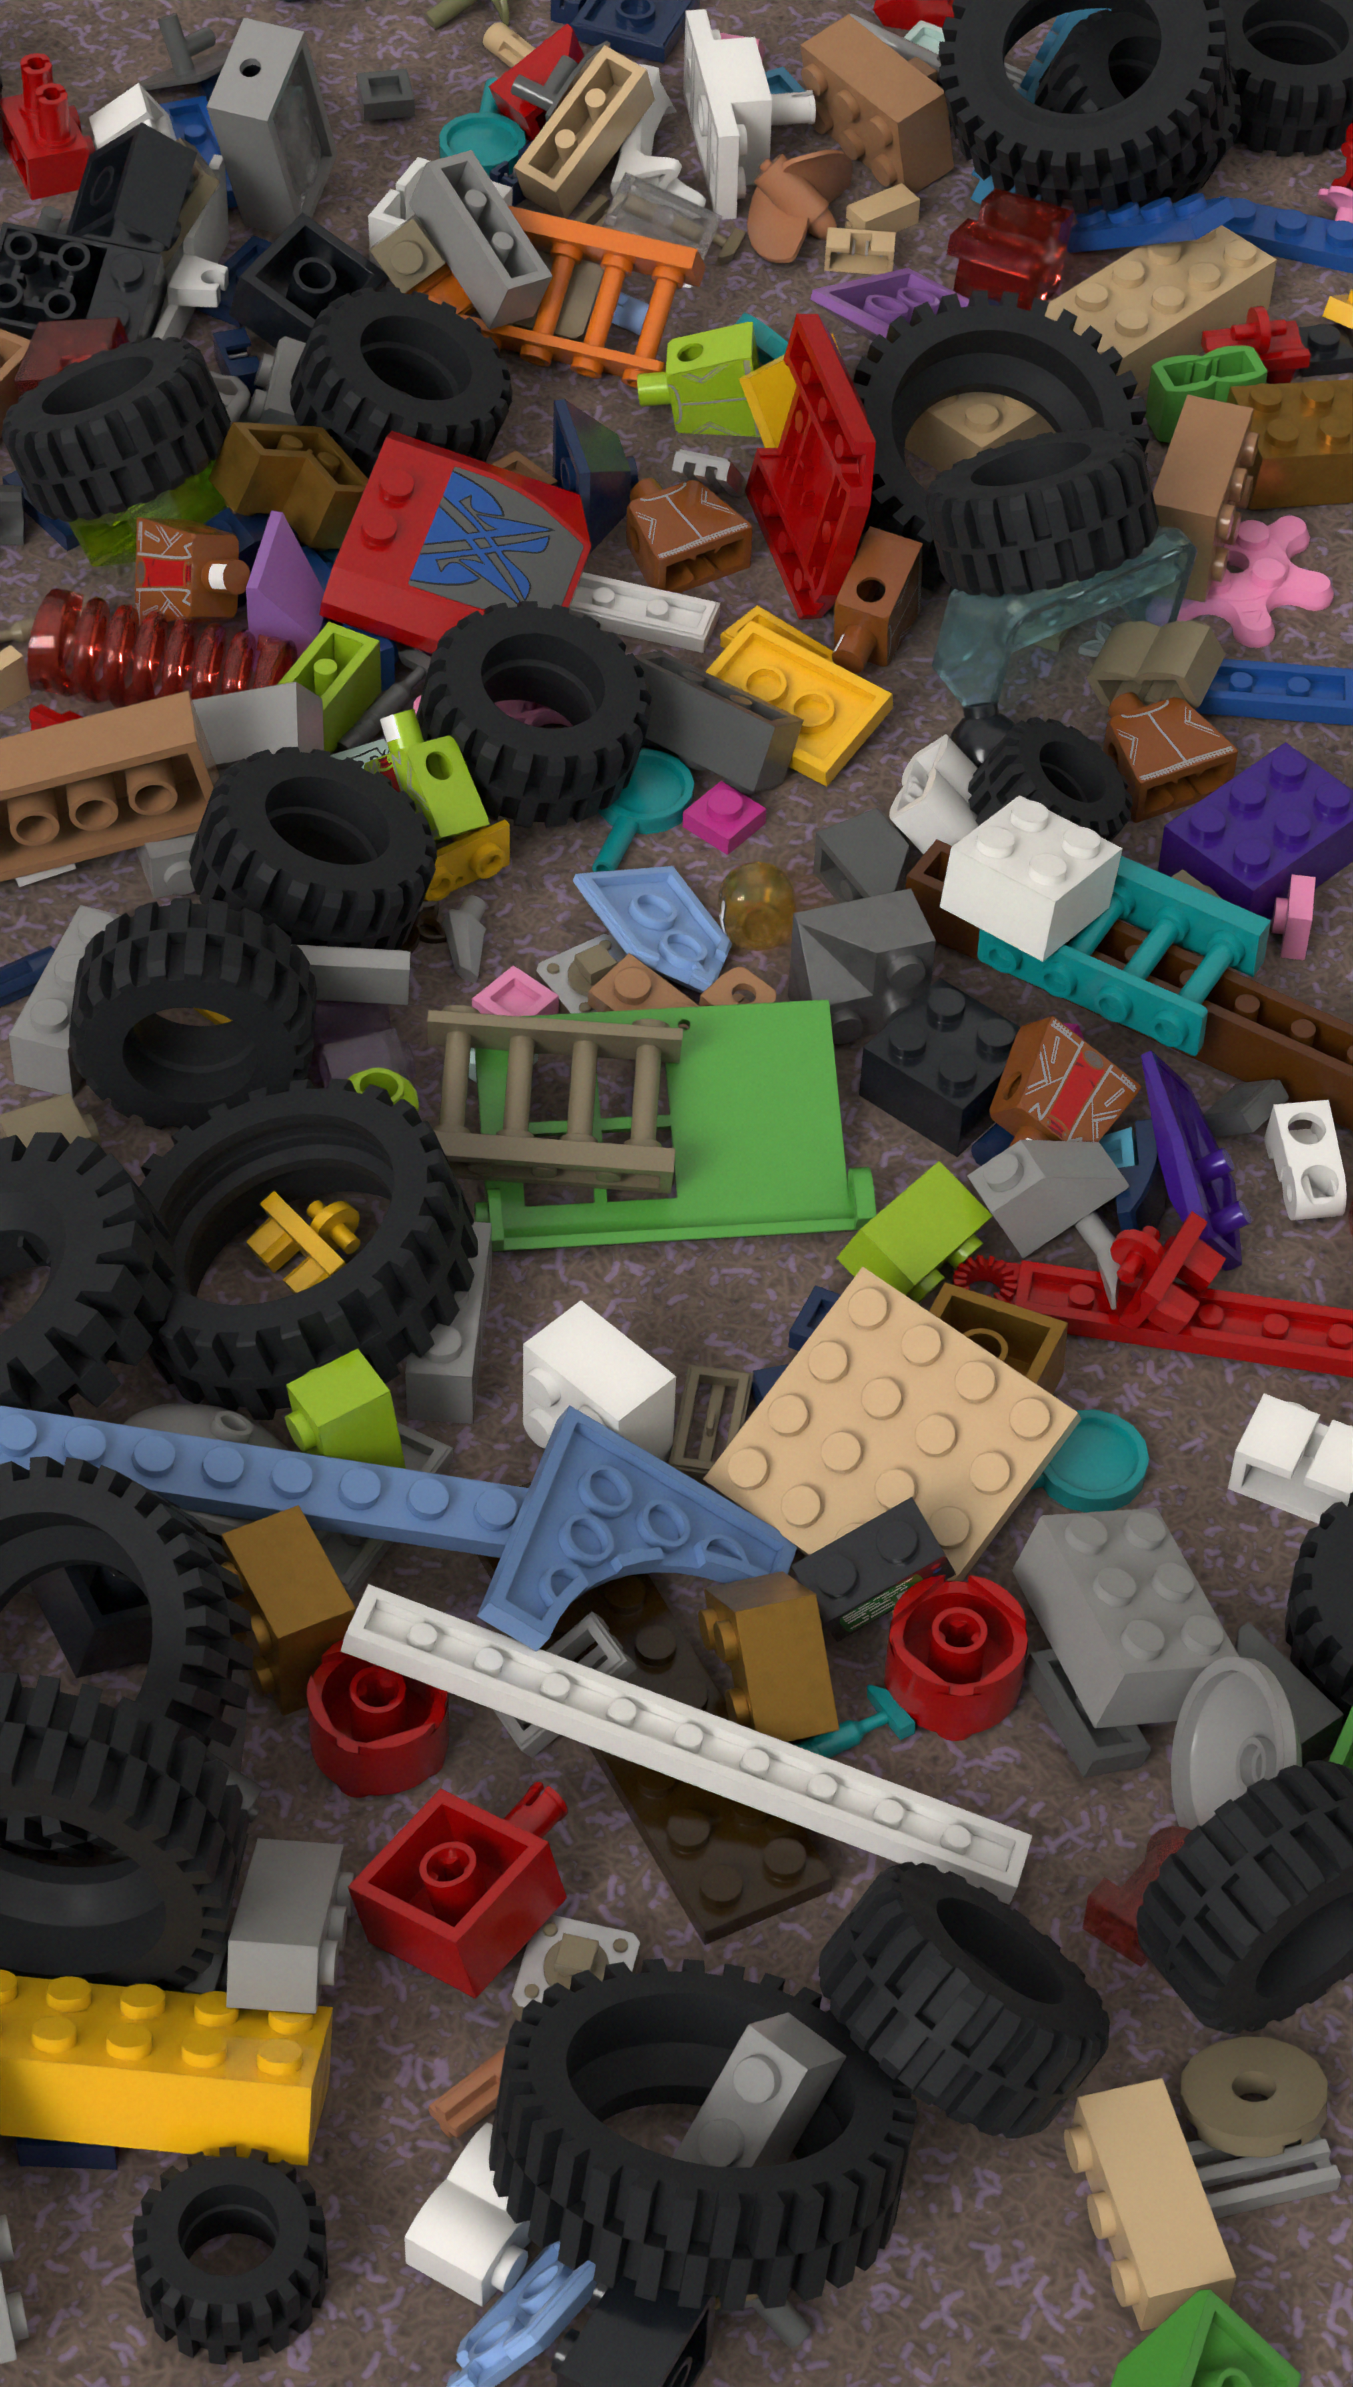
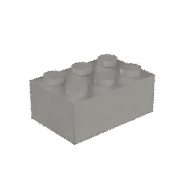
[1012,1508,1239,1729]

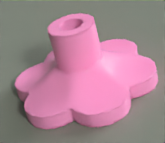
[1317,186,1353,223]

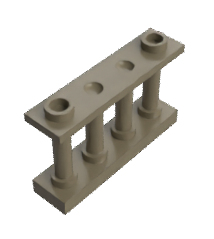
[427,1005,683,1194]

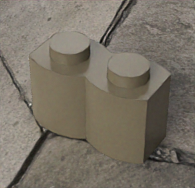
[1086,620,1226,709]

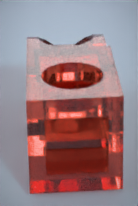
[1082,1826,1192,1968]

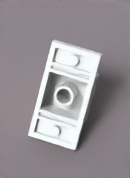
[683,9,816,220]

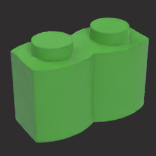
[1145,346,1268,442]

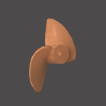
[747,149,853,263]

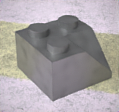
[788,888,936,1044]

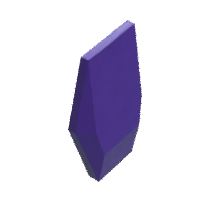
[1141,1050,1251,1271]

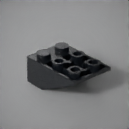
[0,222,168,363]

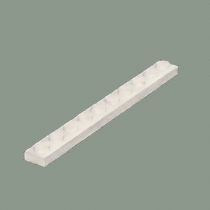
[341,1584,1033,1905]

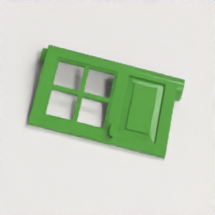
[474,999,877,1253]

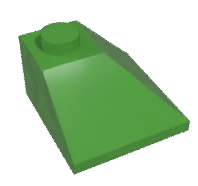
[1110,2289,1302,2387]

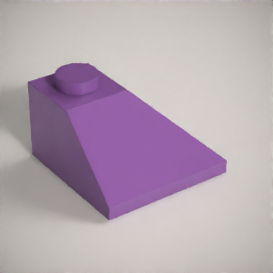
[246,511,330,676]

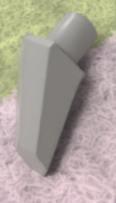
[442,895,486,983]

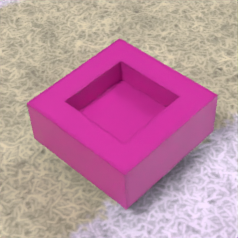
[682,781,766,855]

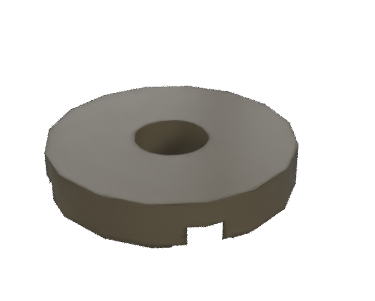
[1180,2036,1328,2158]

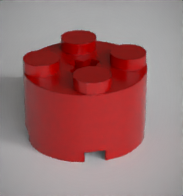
[884,1575,1028,1741]
[307,1638,449,1798]

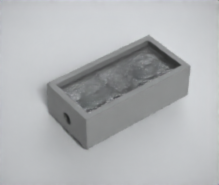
[206,18,338,234]

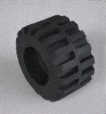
[968,717,1133,842]
[132,2147,328,2365]

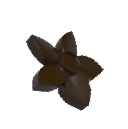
[399,900,447,954]

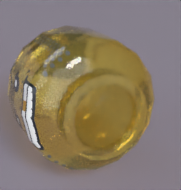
[717,861,798,952]

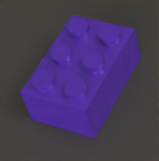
[1157,742,1353,920]

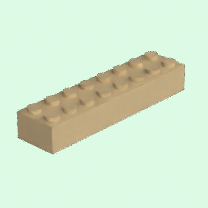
[905,225,1277,472]

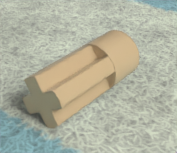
[483,22,535,68]

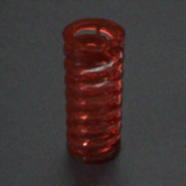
[27,588,298,708]

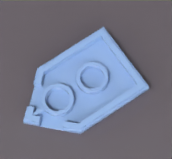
[573,866,732,993]
[446,2241,598,2387]

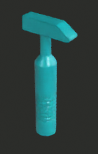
[795,1684,915,1759]

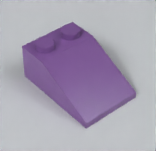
[810,268,970,341]

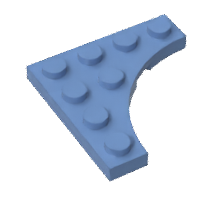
[477,1405,797,1652]

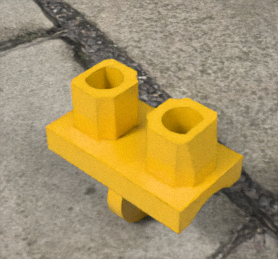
[246,1191,360,1294]

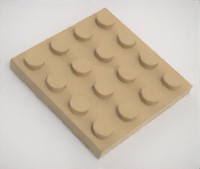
[703,1267,1081,1616]

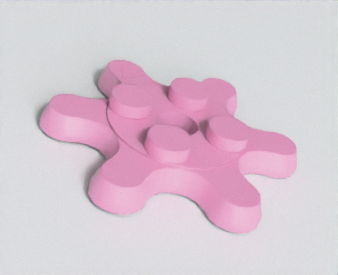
[1130,515,1334,648]

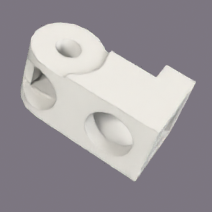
[1264,1100,1347,1220]

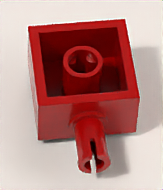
[348,1782,568,1999]

